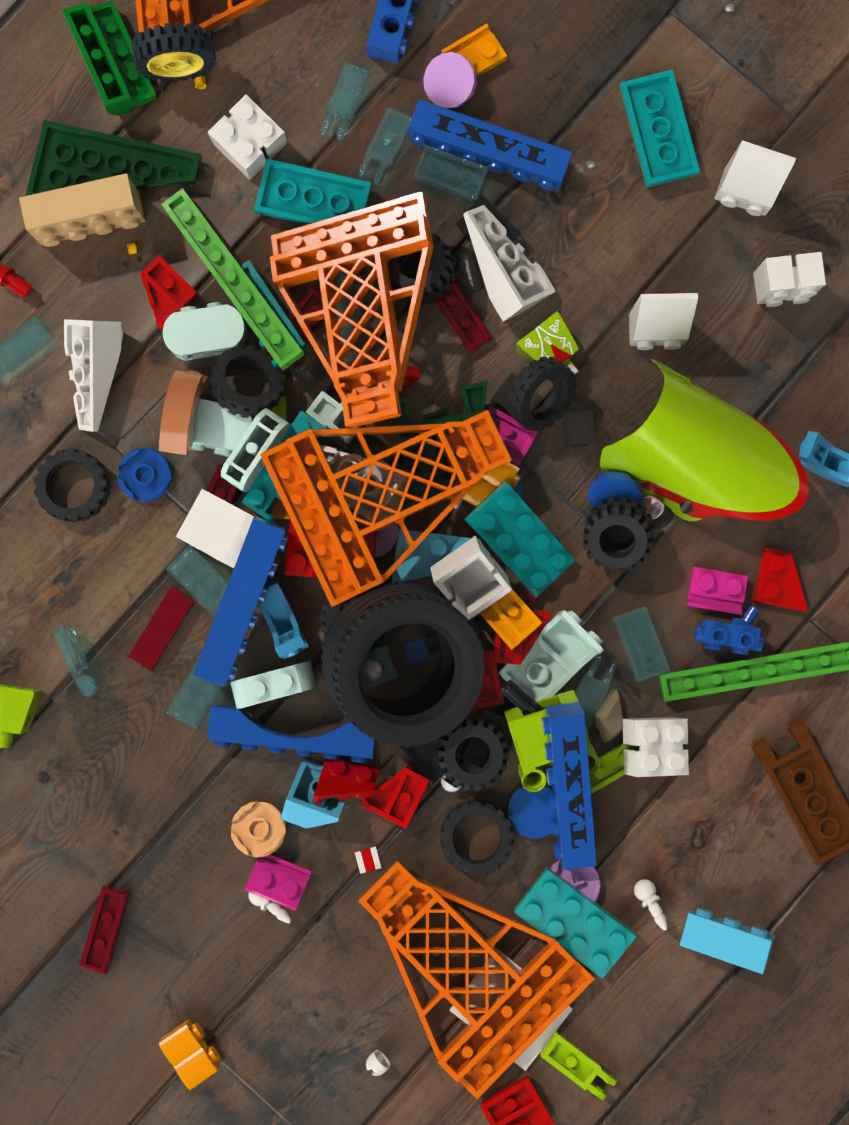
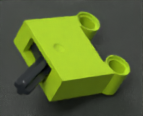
[500,680,600,792]

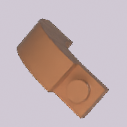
[159,370,208,455]

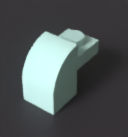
[306,391,362,444]

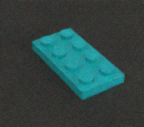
[619,69,700,188]
[254,159,372,225]
[464,481,575,598]
[514,867,637,979]

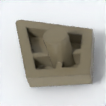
[594,689,623,742]

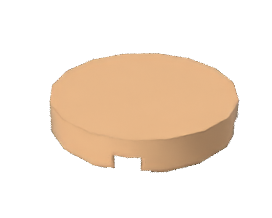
[231,801,286,858]

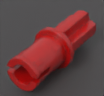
[0,263,33,298]

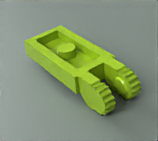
[540,1031,618,1101]

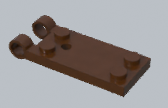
[751,718,849,866]

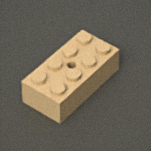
[19,173,145,247]

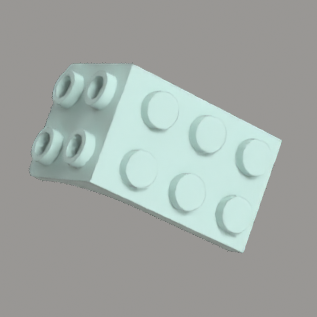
[498,610,604,701]

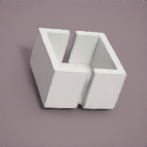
[208,95,287,180]
[753,252,826,307]
[430,536,512,620]
[623,717,689,777]

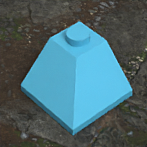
[281,759,346,829]

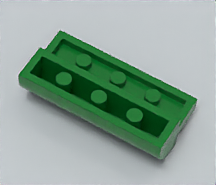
[62,0,156,116]

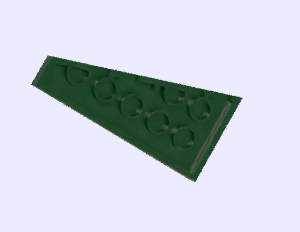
[25,120,202,196]

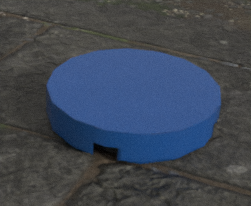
[117,448,173,502]
[588,471,644,508]
[507,785,555,839]

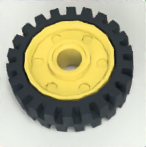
[132,23,216,82]

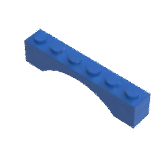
[207,705,375,763]

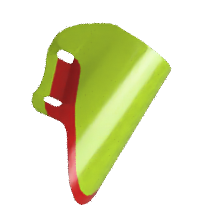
[600,359,809,521]

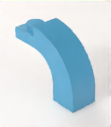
[798,431,849,488]
[257,576,309,659]

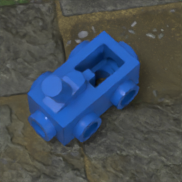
[694,606,764,655]

